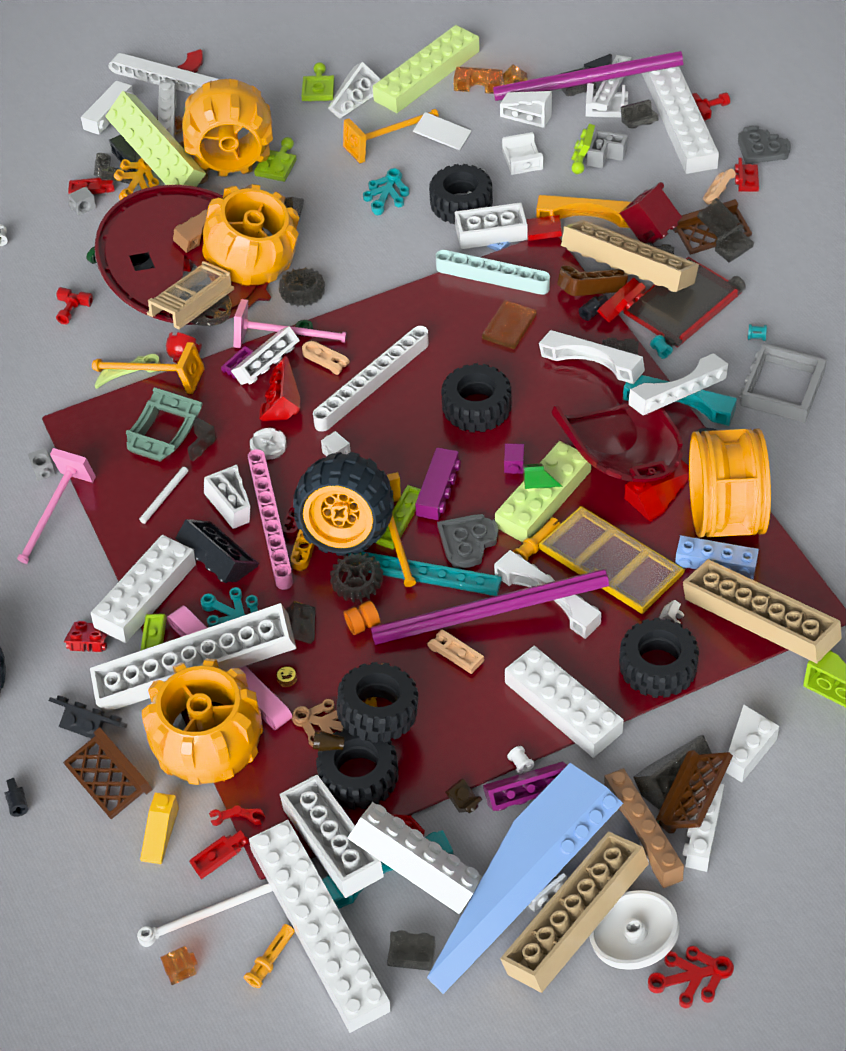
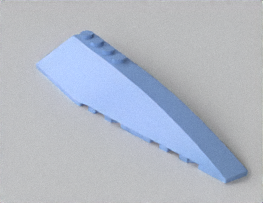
[427,763,623,994]

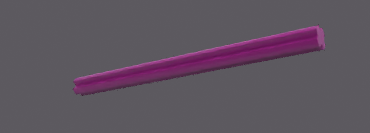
[493,51,684,101]
[371,569,609,645]

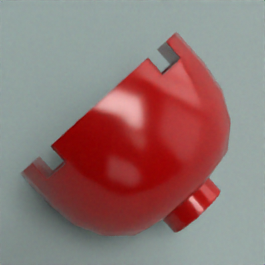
[166,332,202,364]

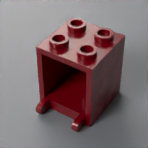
[619,182,682,244]

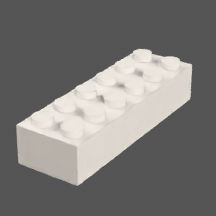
[91,535,196,643]
[505,646,623,758]
[280,775,384,898]
[348,802,482,914]

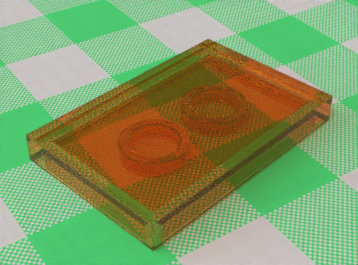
[482,300,537,349]

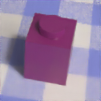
[504,444,524,474]

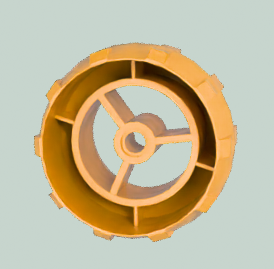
[182,78,273,177]
[202,184,299,286]
[142,658,263,785]

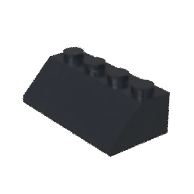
[175,519,259,583]

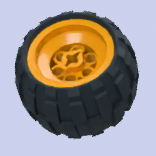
[293,452,394,556]

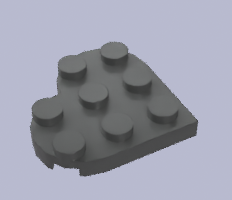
[738,126,791,164]
[437,514,498,569]

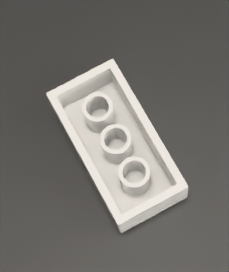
[455,203,527,249]

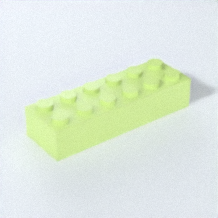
[495,441,591,542]

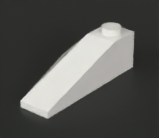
[328,62,381,119]

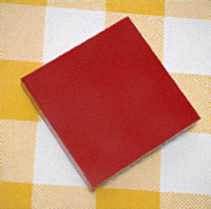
[526,215,562,241]

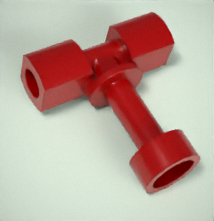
[692,92,730,120]
[56,287,93,324]

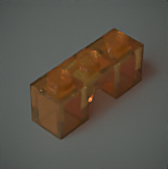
[454,67,503,94]

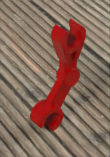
[209,805,265,826]

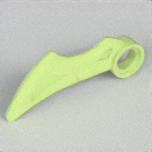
[94,354,161,389]

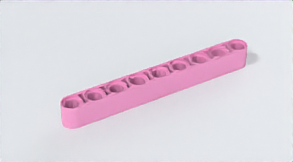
[248,449,293,590]
[167,605,292,730]

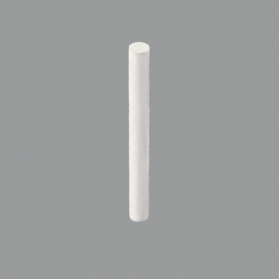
[139,467,188,524]

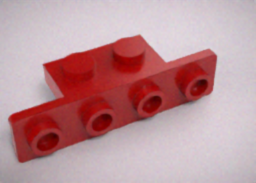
[597,278,646,323]

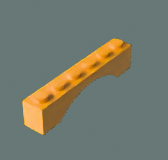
[536,195,631,228]

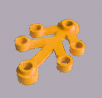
[114,158,159,200]

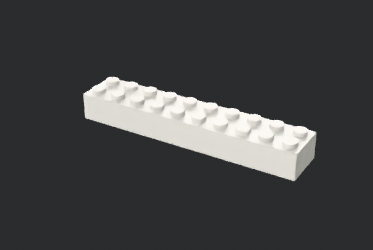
[642,56,719,174]
[90,603,296,713]
[249,820,390,1033]

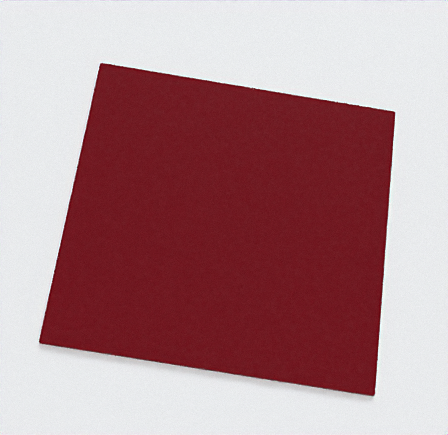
[42,237,846,880]

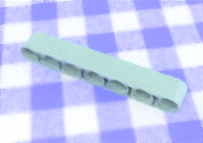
[436,250,550,294]

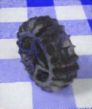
[279,267,325,307]
[330,552,383,603]

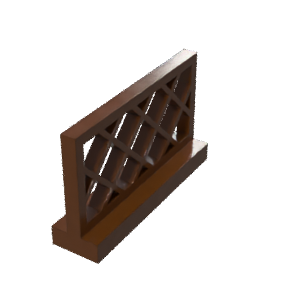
[673,199,752,255]
[63,727,153,819]
[656,750,733,834]

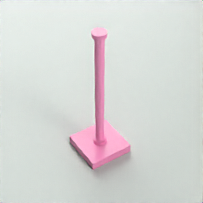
[234,299,347,348]
[17,448,96,564]

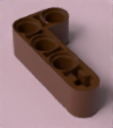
[557,266,629,296]

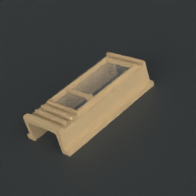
[147,261,234,330]

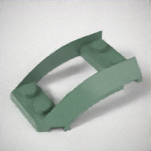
[126,387,203,461]

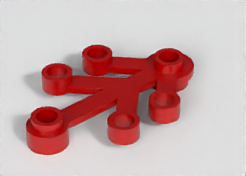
[648,946,734,1008]

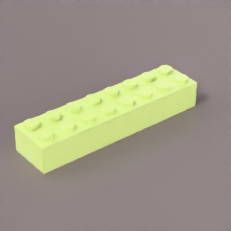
[373,25,479,113]
[105,91,206,187]

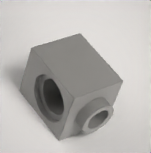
[68,187,96,215]
[28,448,55,481]

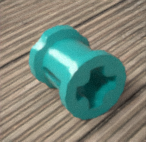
[748,324,767,341]
[650,335,673,359]

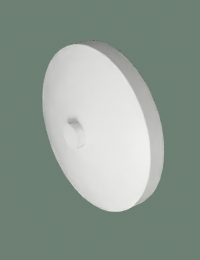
[589,890,680,969]

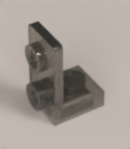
[188,417,217,461]

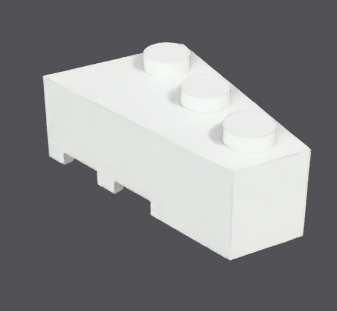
[204,465,250,529]
[726,705,779,782]

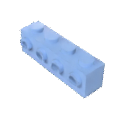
[675,535,759,579]

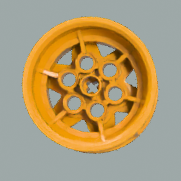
[689,428,771,538]

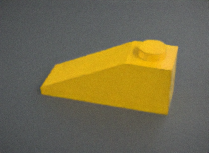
[140,792,179,864]

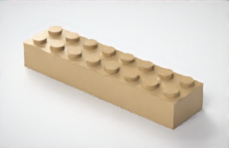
[561,220,699,292]
[683,559,842,663]
[500,831,649,993]

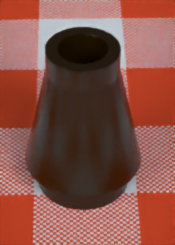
[313,730,344,752]

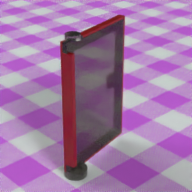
[624,257,746,348]

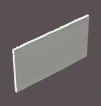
[413,112,471,150]

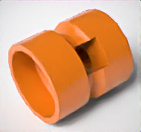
[344,600,380,635]

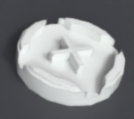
[250,428,287,460]

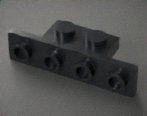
[48,695,127,739]

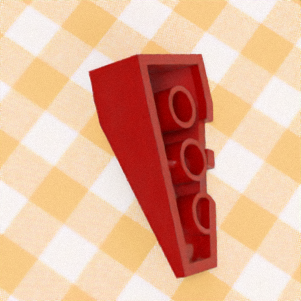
[259,356,300,421]
[624,460,689,521]

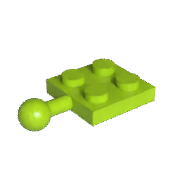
[301,62,335,101]
[571,123,595,174]
[254,137,297,182]

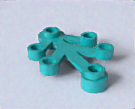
[363,168,409,215]
[201,587,258,627]

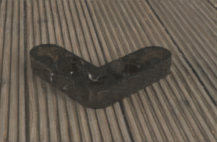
[93,153,139,185]

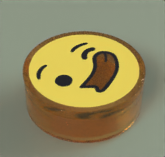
[276,666,297,687]

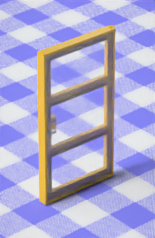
[539,506,685,614]

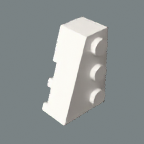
[500,91,552,128]

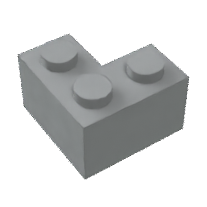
[587,130,628,168]

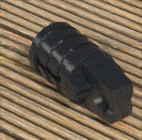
[578,295,608,321]
[4,778,29,817]

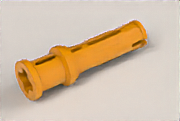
[513,517,560,561]
[244,924,295,988]

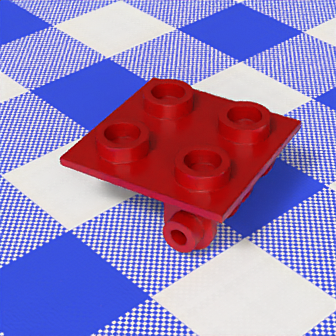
[64,621,108,652]

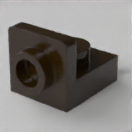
[445,779,483,813]

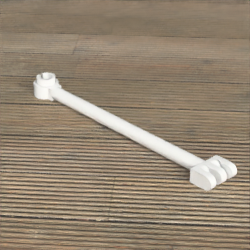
[137,883,273,947]

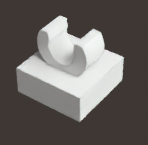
[659,600,684,623]

